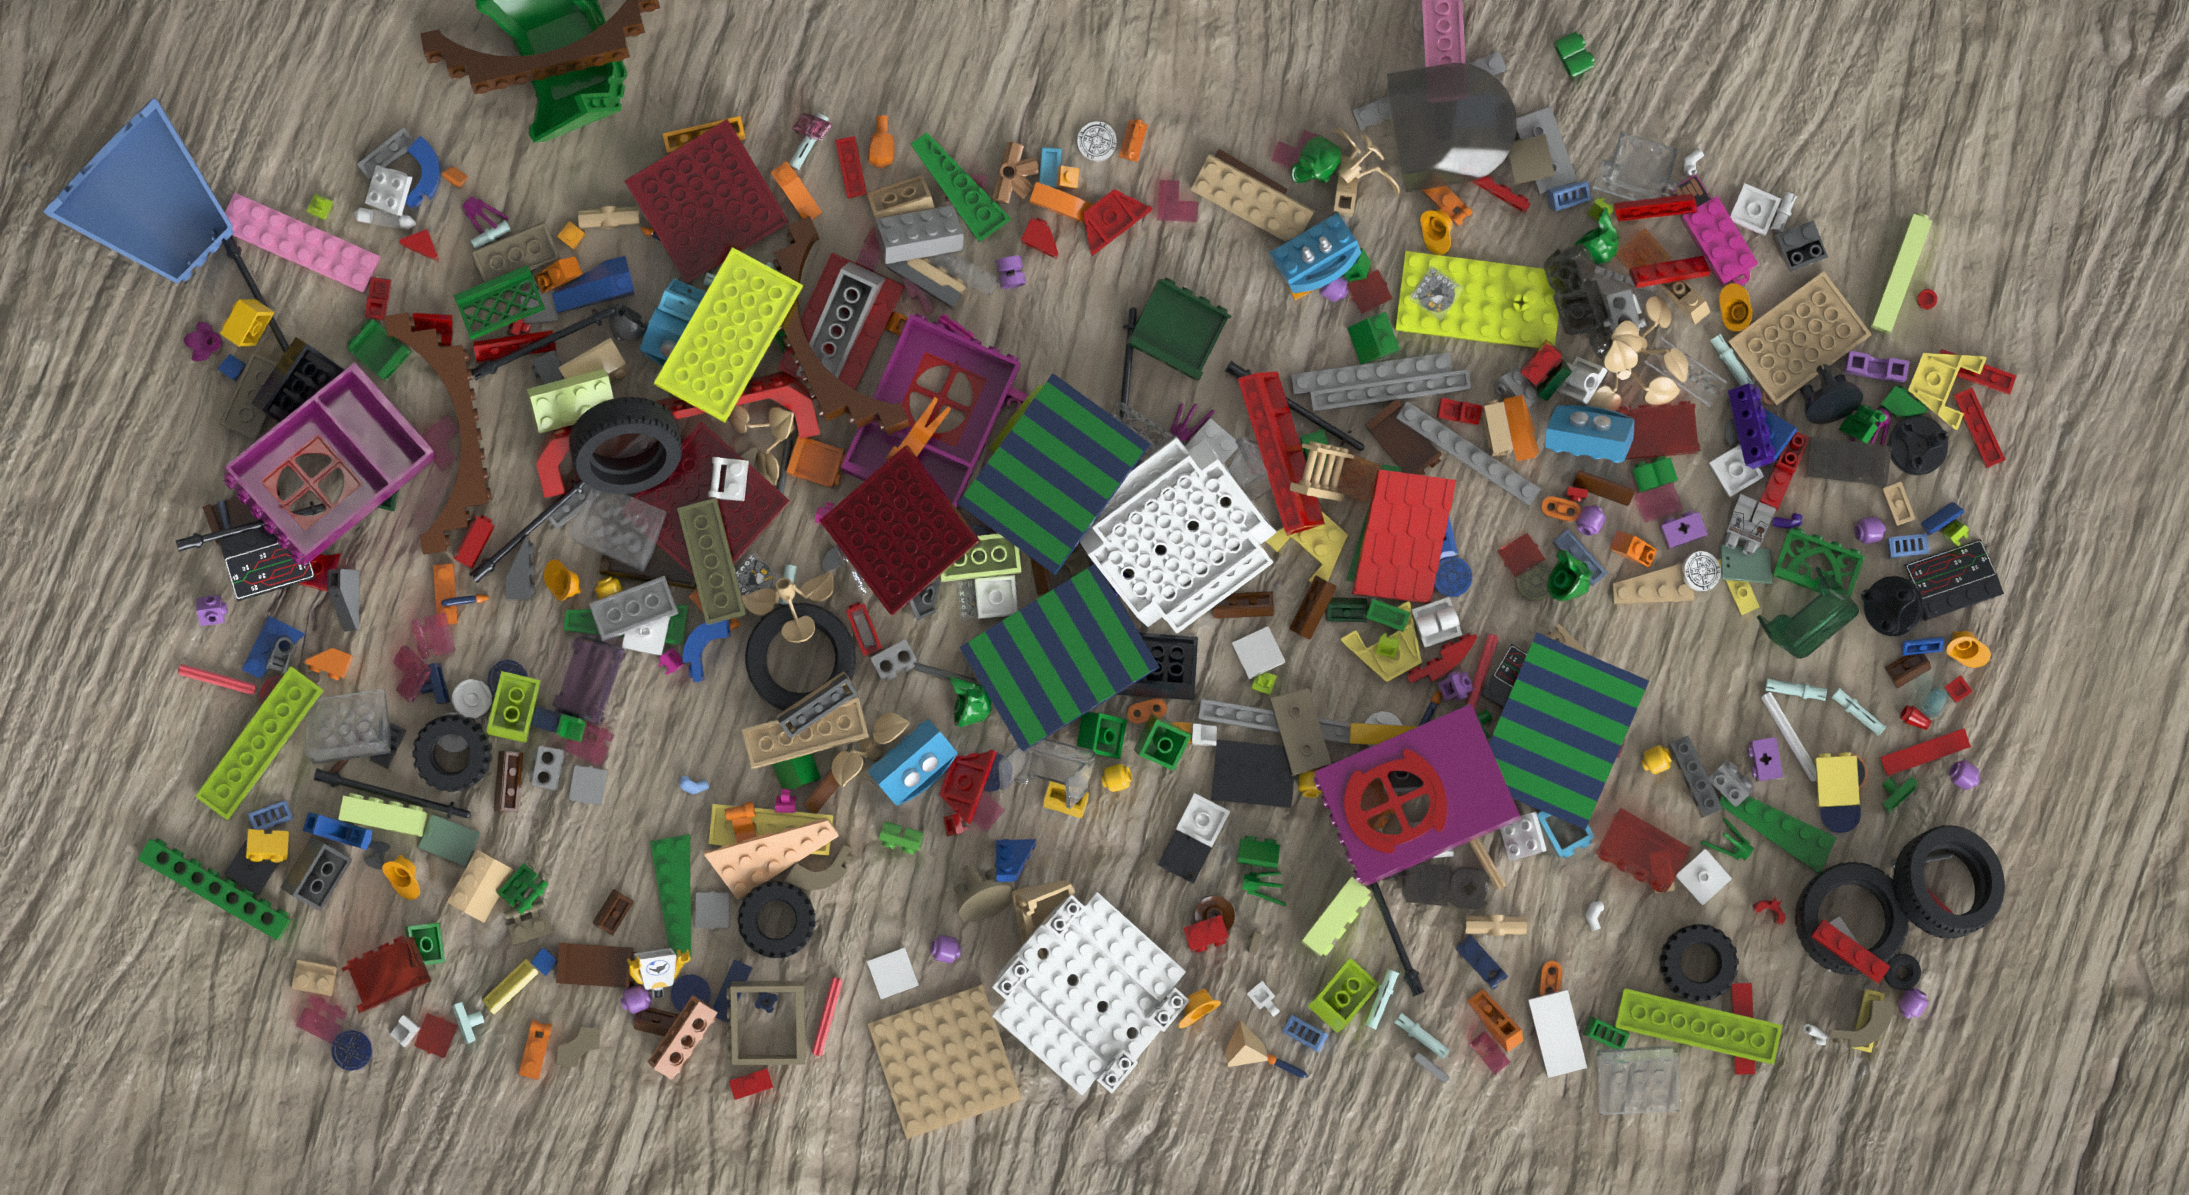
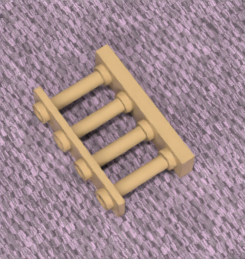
[1290,441,1354,502]

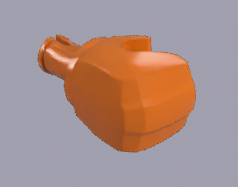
[868,115,895,169]

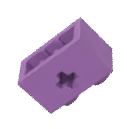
[1660,510,1708,550]
[1747,737,1783,782]

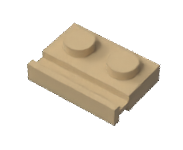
[291,960,338,996]

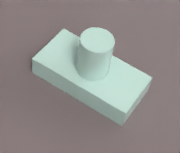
[452,1002,484,1045]

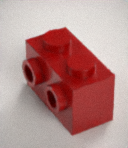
[1520,339,1562,385]

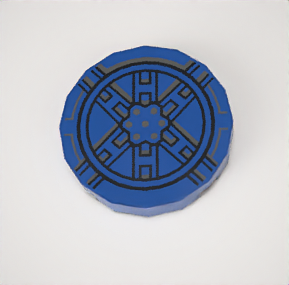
[1434,557,1472,597]

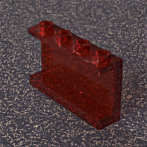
[1616,401,1700,460]
[1595,808,1691,893]
[341,935,432,1013]

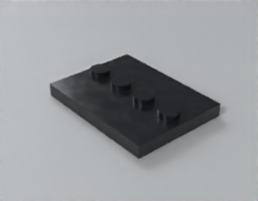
[1211,740,1294,808]

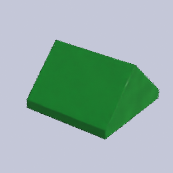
[772,754,821,791]
[405,923,445,968]

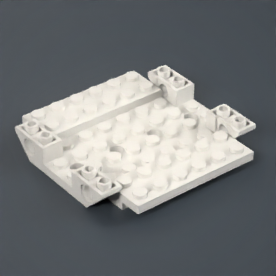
[1080,436,1277,633]
[991,892,1189,1095]

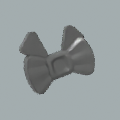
[364,840,390,870]

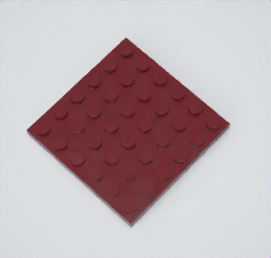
[624,119,789,284]
[621,421,790,578]
[819,445,980,616]

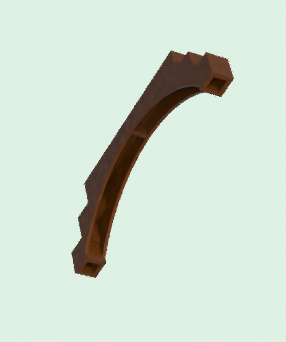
[420,0,660,94]
[773,216,910,435]
[384,312,492,555]

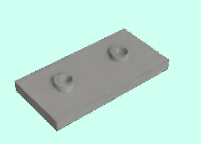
[1515,107,1578,195]
[589,576,679,642]

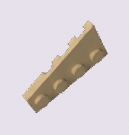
[1612,563,1694,604]

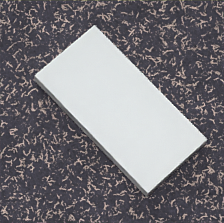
[1528,989,1587,1078]

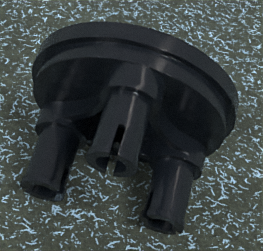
[1800,364,1863,424]
[1887,415,1949,476]
[1861,576,1924,636]

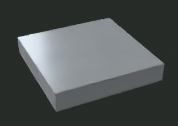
[1411,1052,1450,1084]

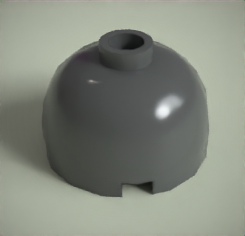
[608,304,649,342]

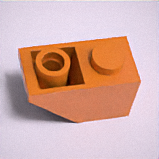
[534,256,583,294]
[1609,531,1657,568]
[305,648,354,680]

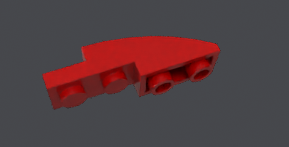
[1759,431,1810,511]
[1406,633,1477,685]

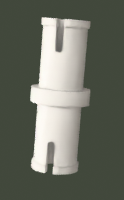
[1771,192,1797,233]

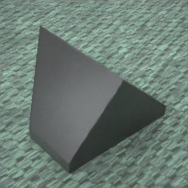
[909,577,940,621]

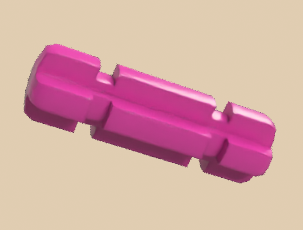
[938,314,974,340]

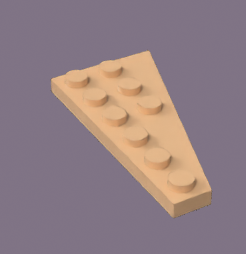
[704,818,839,900]

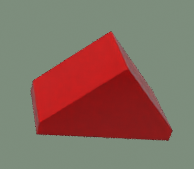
[399,229,439,262]

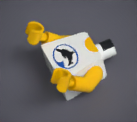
[627,948,690,998]

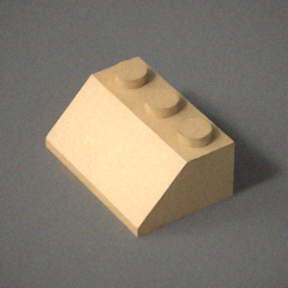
[867,175,935,221]
[559,338,630,382]
[447,849,514,923]

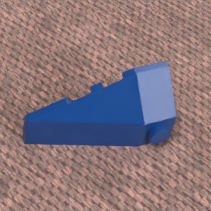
[552,256,635,313]

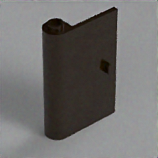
[599,515,697,590]

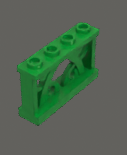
[1772,527,1865,603]

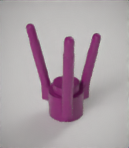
[462,196,509,234]
[1170,403,1215,443]
[1848,408,1892,450]

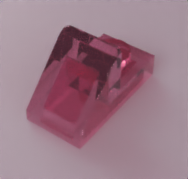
[856,227,882,271]
[1469,1031,1510,1075]

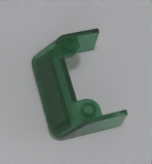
[1757,566,1859,659]

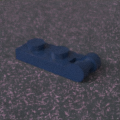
[1455,935,1508,990]

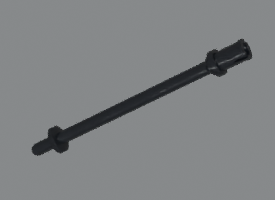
[222,235,289,358]
[471,307,616,381]
[1119,307,1137,426]
[1225,360,1365,451]
[469,479,586,583]
[176,501,326,552]
[314,768,471,819]
[1370,882,1425,997]

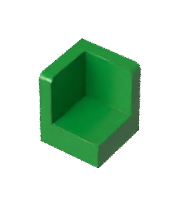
[1344,248,1371,282]
[556,714,586,742]

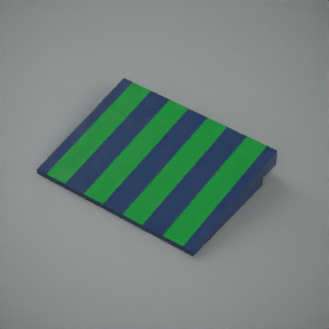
[957,373,1151,575]
[959,563,1160,752]
[1489,632,1649,830]

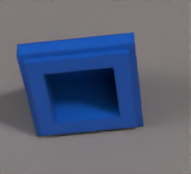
[218,354,246,381]
[531,947,558,976]

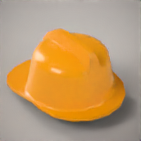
[1420,209,1452,255]
[1719,283,1753,331]
[544,559,581,601]
[1946,631,1991,668]
[382,855,420,900]
[1178,989,1221,1028]

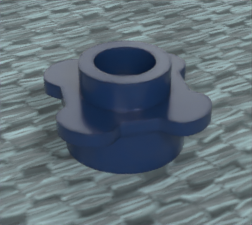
[755,992,778,1013]

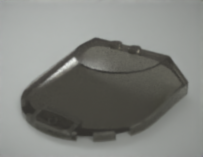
[1387,63,1517,192]

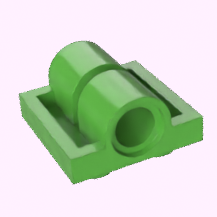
[879,821,924,855]

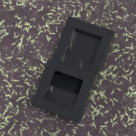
[370,722,406,769]

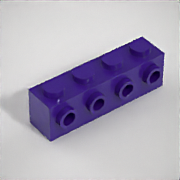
[1728,383,1775,469]

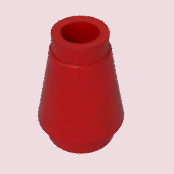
[1900,705,1931,730]

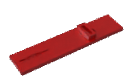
[1880,728,1971,776]
[1732,983,1755,1075]

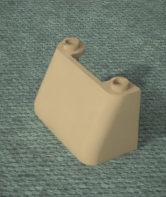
[1012,880,1075,959]

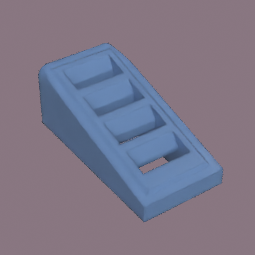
[1547,181,1591,211]
[1886,534,1929,559]
[247,800,293,831]
[1282,1014,1329,1052]

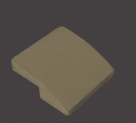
[1507,134,1555,185]

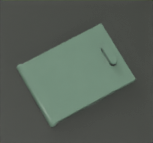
[1720,545,1772,584]
[418,814,480,867]

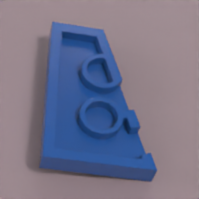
[242,616,305,679]
[996,839,1036,882]

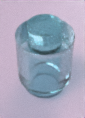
[1921,687,1949,718]

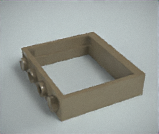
[727,981,806,1065]

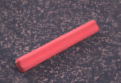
[1466,634,1499,711]
[178,664,257,695]
[812,977,842,1056]

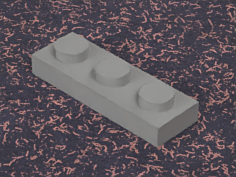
[357,127,415,181]

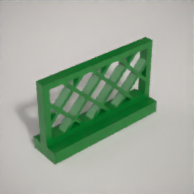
[453,265,545,340]

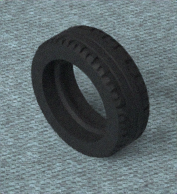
[569,397,682,494]
[745,603,856,711]
[1893,825,2005,939]
[1795,862,1909,975]

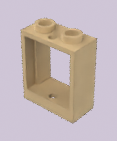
[1481,400,1513,457]

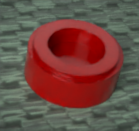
[1917,289,1938,310]

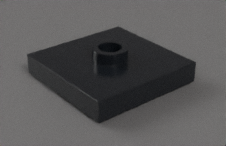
[224,840,280,895]

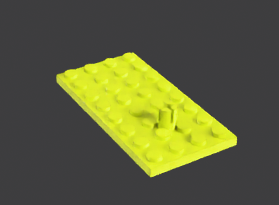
[654,247,803,422]
[1395,251,1564,349]

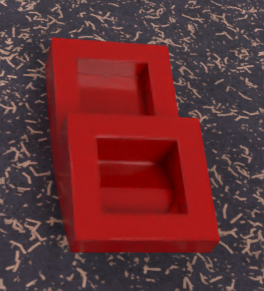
[365,277,392,320]
[1436,398,1482,425]

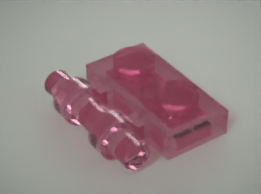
[411,612,456,659]
[564,721,615,766]
[296,995,348,1044]

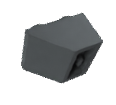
[1773,220,1828,272]

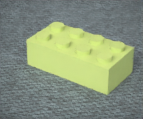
[526,368,614,434]
[940,534,1021,582]
[338,793,428,837]
[1301,877,1371,957]

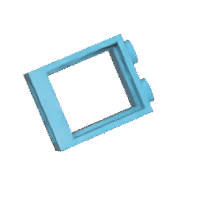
[658,278,706,322]
[1537,811,1595,859]

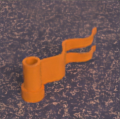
[885,397,951,460]
[725,801,756,844]

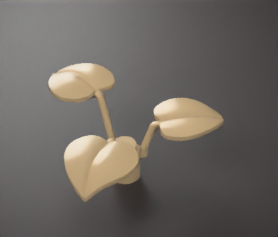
[1332,127,1400,197]
[1611,296,1688,383]
[1587,339,1680,411]
[729,405,796,486]
[742,572,834,643]
[832,713,910,787]

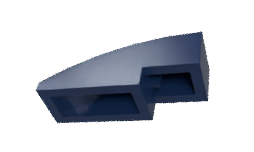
[713,959,753,1023]

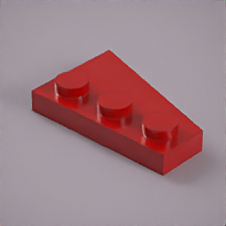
[299,553,341,592]

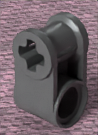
[265,635,294,675]

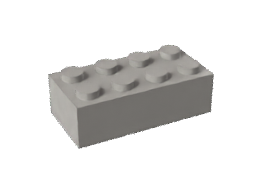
[875,205,963,264]

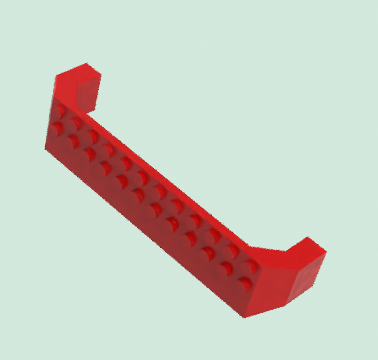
[536,371,820,498]

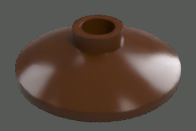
[1195,896,1235,932]

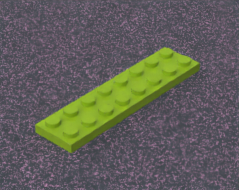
[195,666,324,820]
[1615,988,1783,1065]

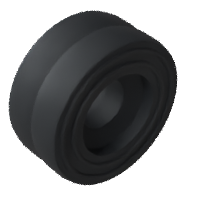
[1884,954,1921,990]

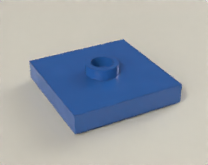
[1765,409,1798,461]

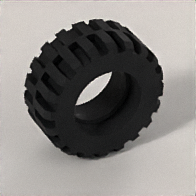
[412,714,493,792]
[737,881,816,958]
[1659,924,1739,1001]

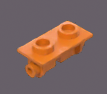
[1118,119,1148,162]

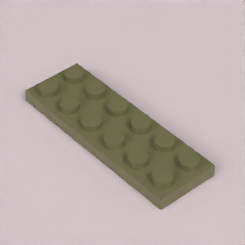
[677,498,746,625]

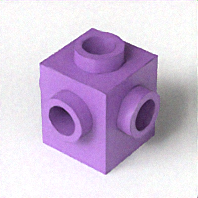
[196,595,228,626]
[1438,671,1474,701]

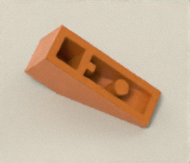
[770,161,822,220]
[1467,989,1523,1052]

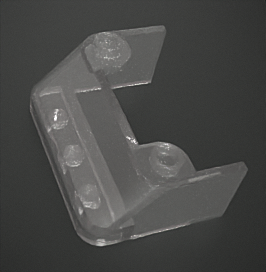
[999,738,1096,809]

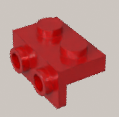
[412,313,454,346]
[1183,915,1229,953]

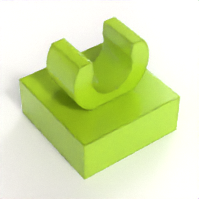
[306,194,334,221]
[1587,197,1614,221]
[1941,519,1969,546]
[1375,633,1400,659]
[1251,672,1277,695]

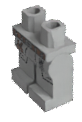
[1724,494,1776,556]

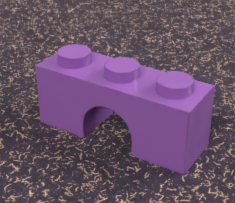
[1843,351,1909,384]

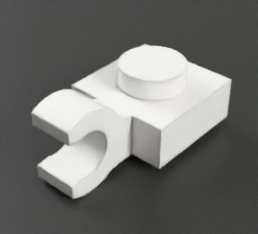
[1247,981,1280,1017]

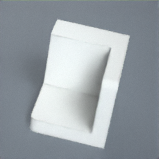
[1192,723,1217,746]
[390,1015,421,1047]

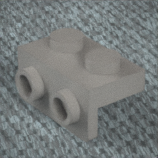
[1493,366,1541,407]
[1709,759,1755,807]

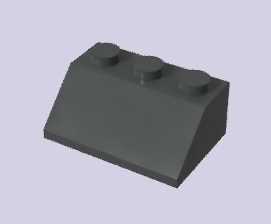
[280,836,352,911]

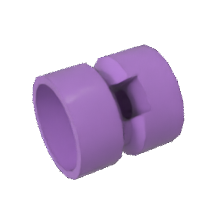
[996,256,1026,289]

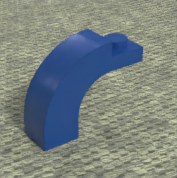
[405,136,441,209]
[683,620,731,682]
[302,812,373,850]

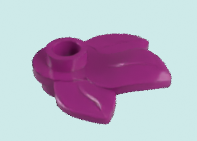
[184,322,222,362]

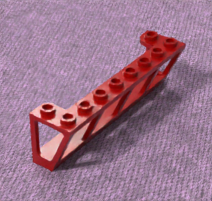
[1238,371,1325,536]

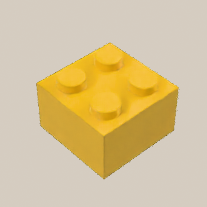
[220,299,275,346]

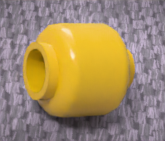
[595,576,623,600]
[1641,745,1673,774]
[1101,763,1132,792]
[1298,769,1323,798]

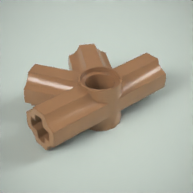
[992,142,1039,204]

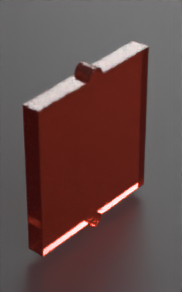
[1347,270,1393,314]
[1498,533,1545,578]
[414,1013,458,1058]

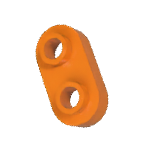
[1541,496,1581,522]
[1127,698,1167,724]
[1539,961,1562,996]

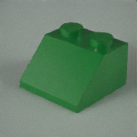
[1347,312,1399,365]
[1076,712,1127,759]
[1134,714,1192,771]
[1236,835,1280,869]

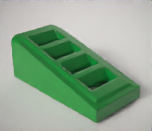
[1583,1016,1630,1052]

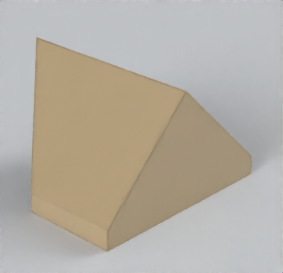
[1225,1020,1268,1067]

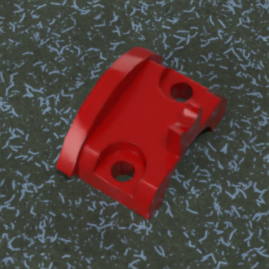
[1752,897,1786,925]

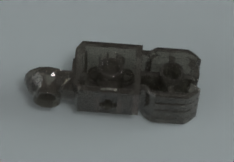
[1544,243,1613,358]
[1382,862,1490,910]

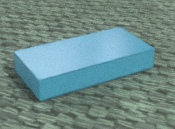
[1039,147,1062,189]

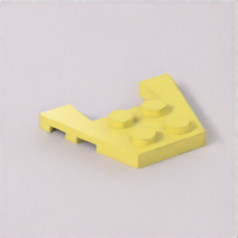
[1908,353,1987,430]
[1265,511,1348,583]
[1340,601,1422,683]

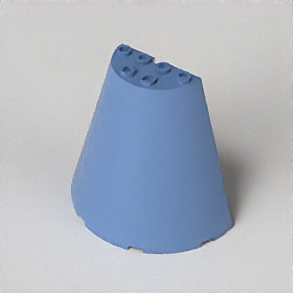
[43,97,235,284]

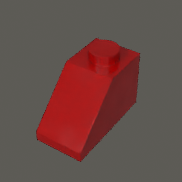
[1021,218,1059,260]

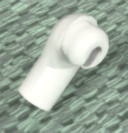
[1683,148,1704,177]
[1586,901,1604,931]
[1803,1024,1828,1045]

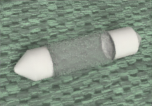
[353,208,416,230]

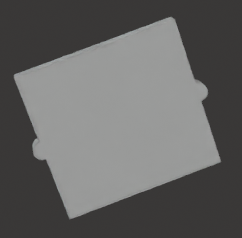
[521,289,558,324]
[569,765,608,805]
[695,890,730,930]

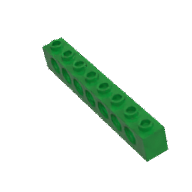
[137,838,291,941]

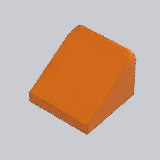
[442,166,468,188]
[885,312,908,337]

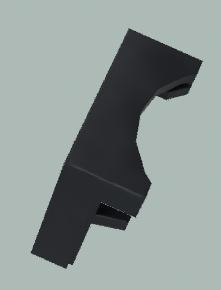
[1158,830,1212,884]

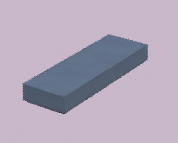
[1553,528,1608,587]

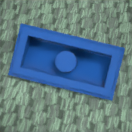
[1921,502,1964,536]
[1900,637,1944,655]

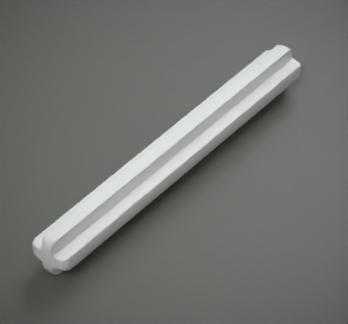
[1761,692,1817,782]

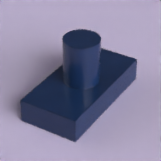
[419,663,450,704]
[531,706,564,733]

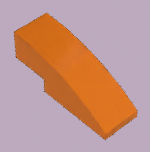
[1030,182,1093,223]
[1504,394,1539,461]

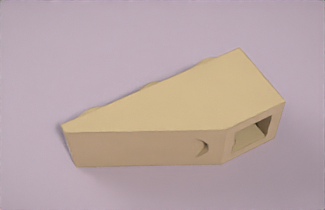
[1333,156,1361,217]
[1659,280,1710,325]

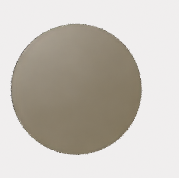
[954,863,1014,922]

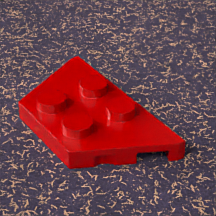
[1082,189,1153,256]
[939,749,997,824]

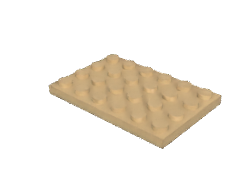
[1727,271,1872,406]

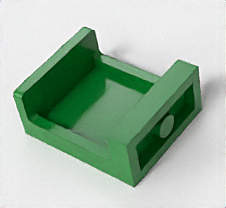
[347,319,411,382]

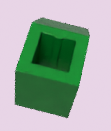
[1878,386,1928,419]

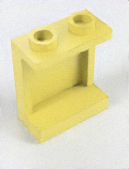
[1814,752,1860,807]

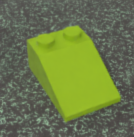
[487,671,541,743]
[1308,958,1380,1033]

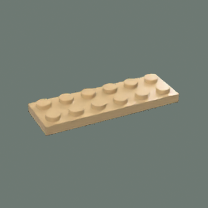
[1191,154,1315,242]
[742,698,869,769]

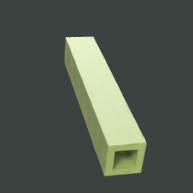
[1870,213,1932,335]

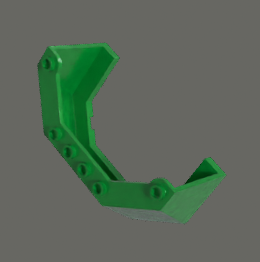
[475,0,627,143]

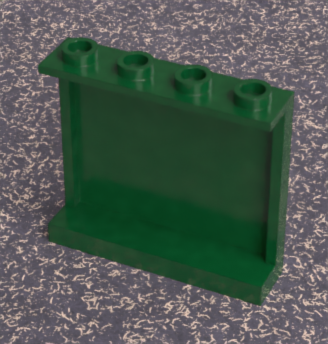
[1126,277,1231,380]

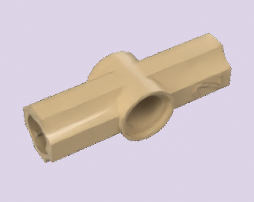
[578,206,640,229]
[1465,915,1527,936]

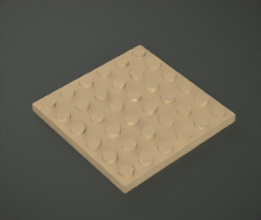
[868,984,1022,1139]

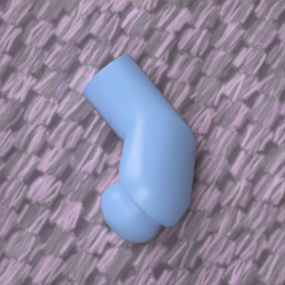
[679,776,710,794]

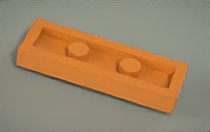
[433,564,458,626]

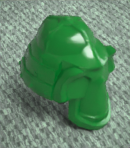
[1290,135,1342,183]
[1573,207,1620,265]
[1548,550,1592,602]
[949,675,992,728]

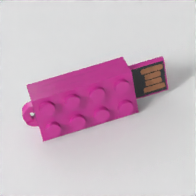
[1670,175,1758,287]

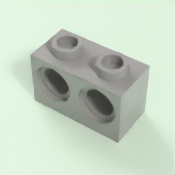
[1604,289,1641,331]
[870,639,918,682]
[529,746,565,791]

